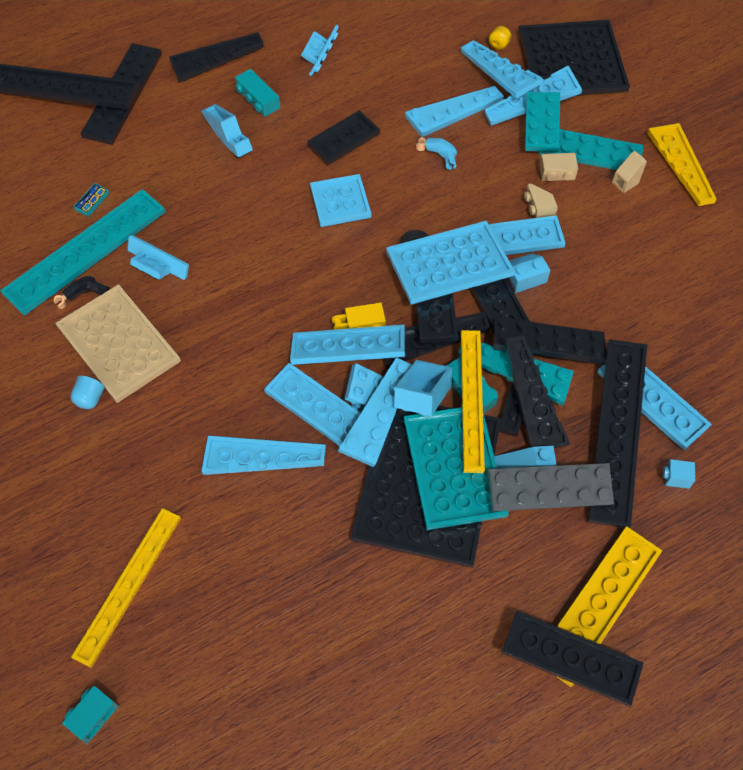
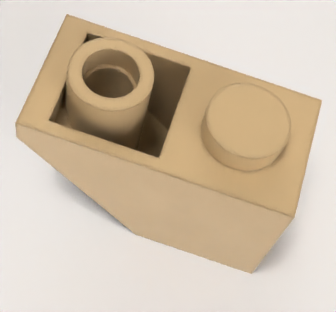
[612,151,647,193]
[524,184,558,218]

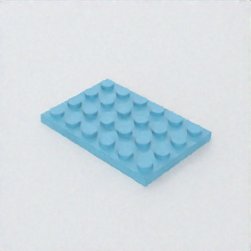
[386,221,515,304]

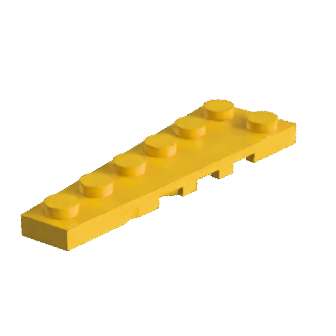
[647,123,716,206]

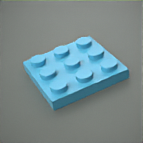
[310,174,371,227]

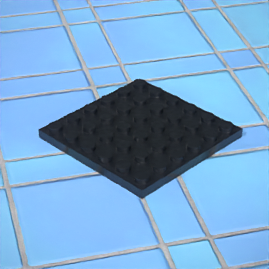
[518,20,630,95]

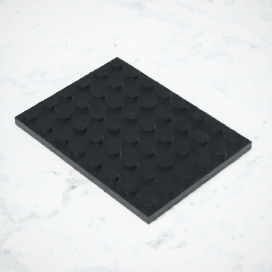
[351,405,502,568]

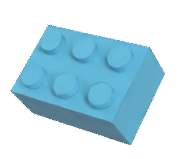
[394,360,452,416]

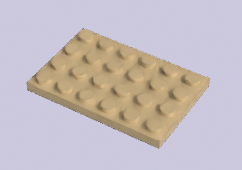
[55,284,181,403]

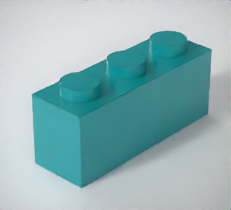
[235,69,280,117]
[447,357,498,414]

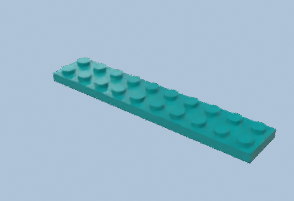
[0,189,166,316]

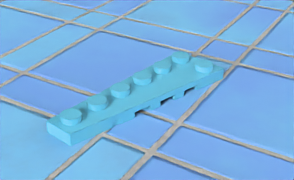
[461,40,543,99]
[485,66,582,126]
[405,86,504,137]
[338,358,412,467]
[202,436,326,475]

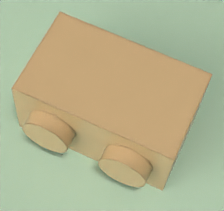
[539,153,578,181]

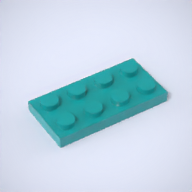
[525,92,560,151]

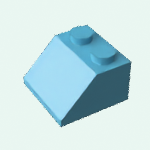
[506,253,550,293]

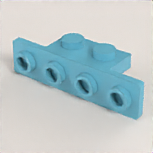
[301,25,339,76]
[128,235,189,280]

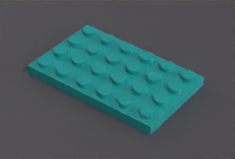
[404,407,509,530]

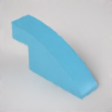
[202,104,253,157]

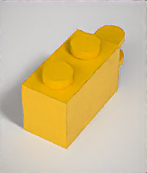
[332,303,386,330]

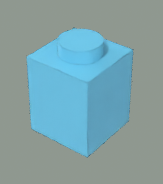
[662,459,695,489]

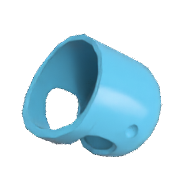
[70,376,105,409]

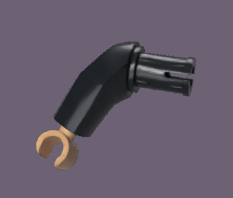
[54,276,110,309]

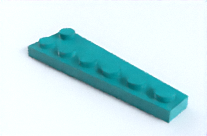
[458,343,574,406]

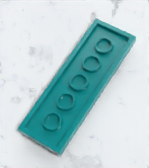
[539,129,644,170]

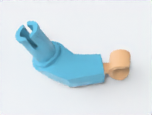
[416,137,457,170]

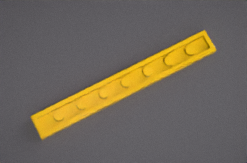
[461,330,485,473]
[71,508,181,668]

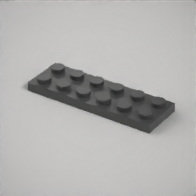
[488,463,614,512]

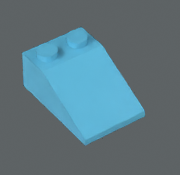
[494,446,557,469]

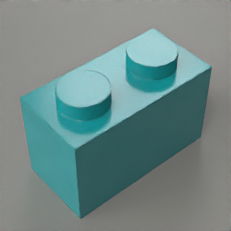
[62,686,119,744]

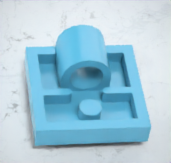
[345,363,384,412]

